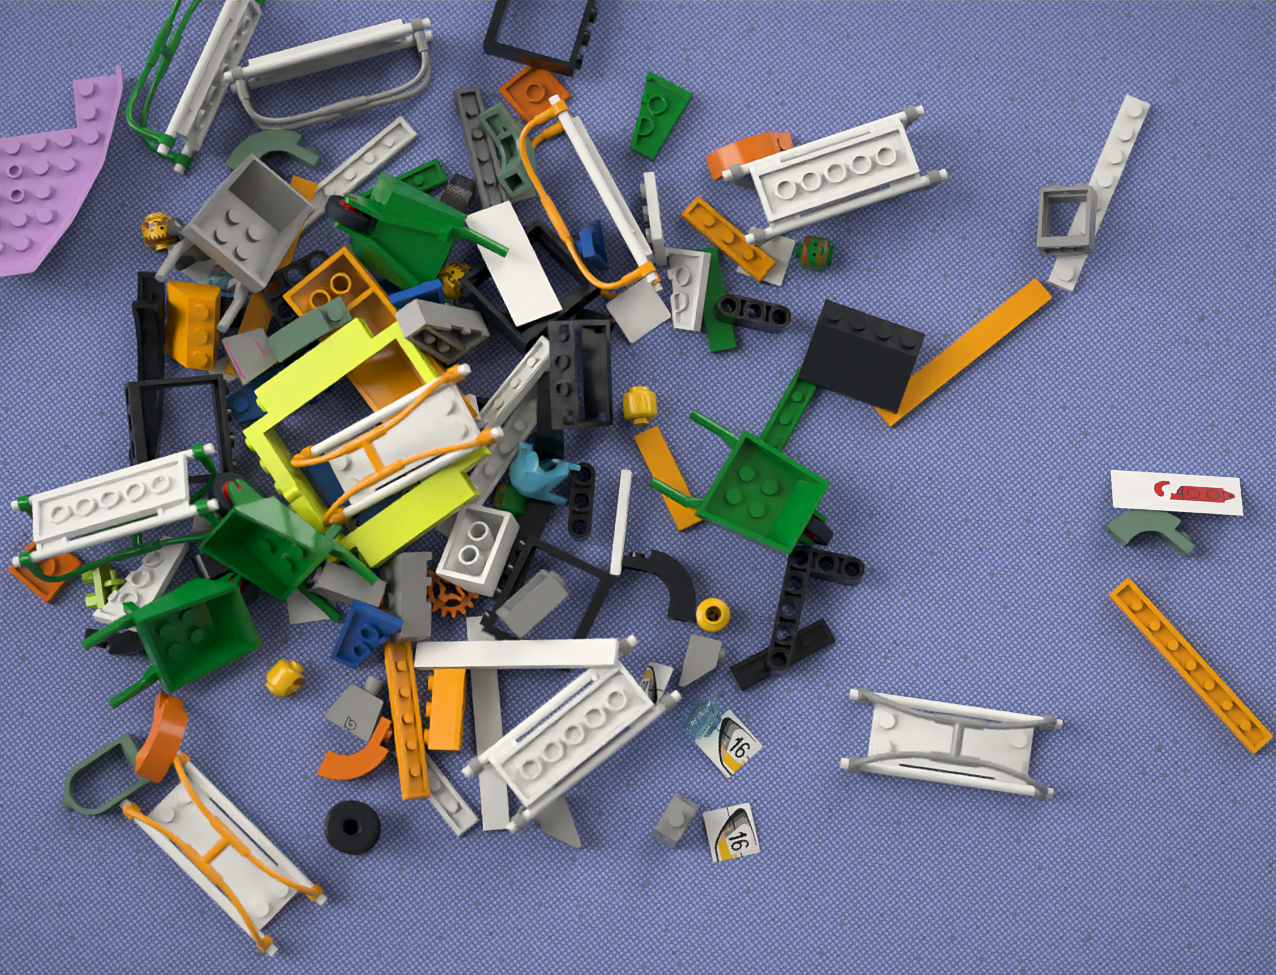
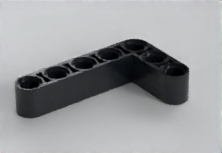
[260,250,335,394]
[766,546,865,676]

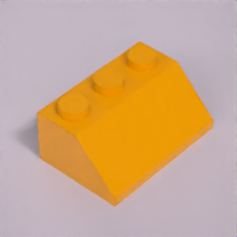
[166,280,221,371]
[424,669,468,753]

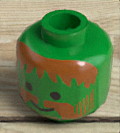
[795,235,834,271]
[492,479,529,520]

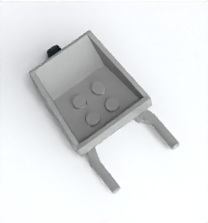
[155,153,314,333]

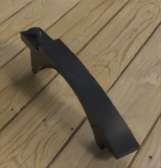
[129,271,166,467]

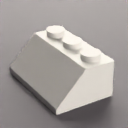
[435,503,520,597]

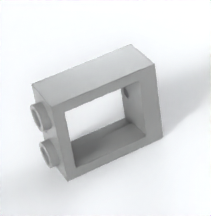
[1037,183,1097,256]
[306,561,387,608]
[495,569,569,638]

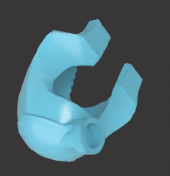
[509,442,580,506]

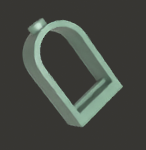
[61,732,154,816]

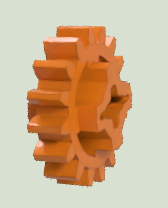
[426,564,479,619]

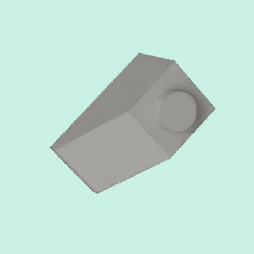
[678,634,726,689]
[533,796,582,849]

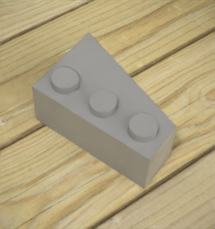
[395,299,490,365]
[380,552,432,643]

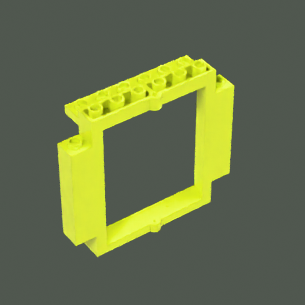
[243,317,492,568]

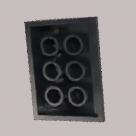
[798,299,925,414]

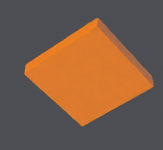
[498,65,571,130]
[8,540,83,604]

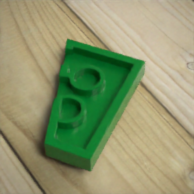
[630,71,693,162]

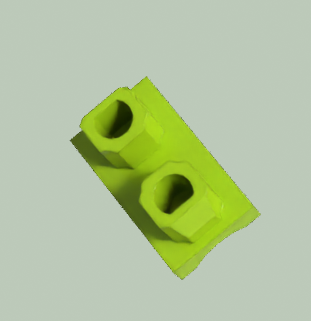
[81,562,126,609]

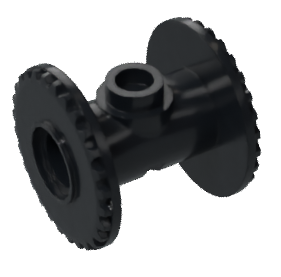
[324,800,381,855]

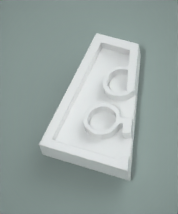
[640,171,667,266]
[665,247,711,331]

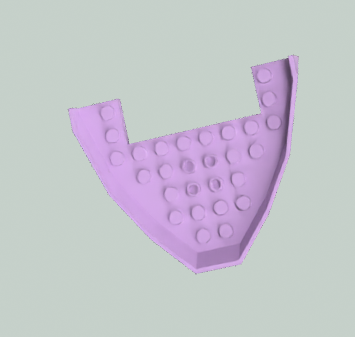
[0,65,126,277]

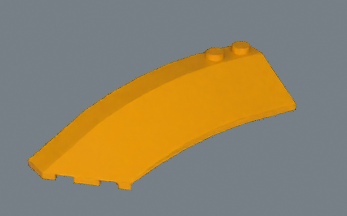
[283,244,478,423]

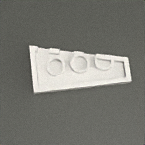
[92,536,190,632]

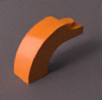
[705,131,794,181]
[135,691,188,784]
[317,717,394,781]

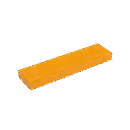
[681,196,777,283]
[634,426,703,532]

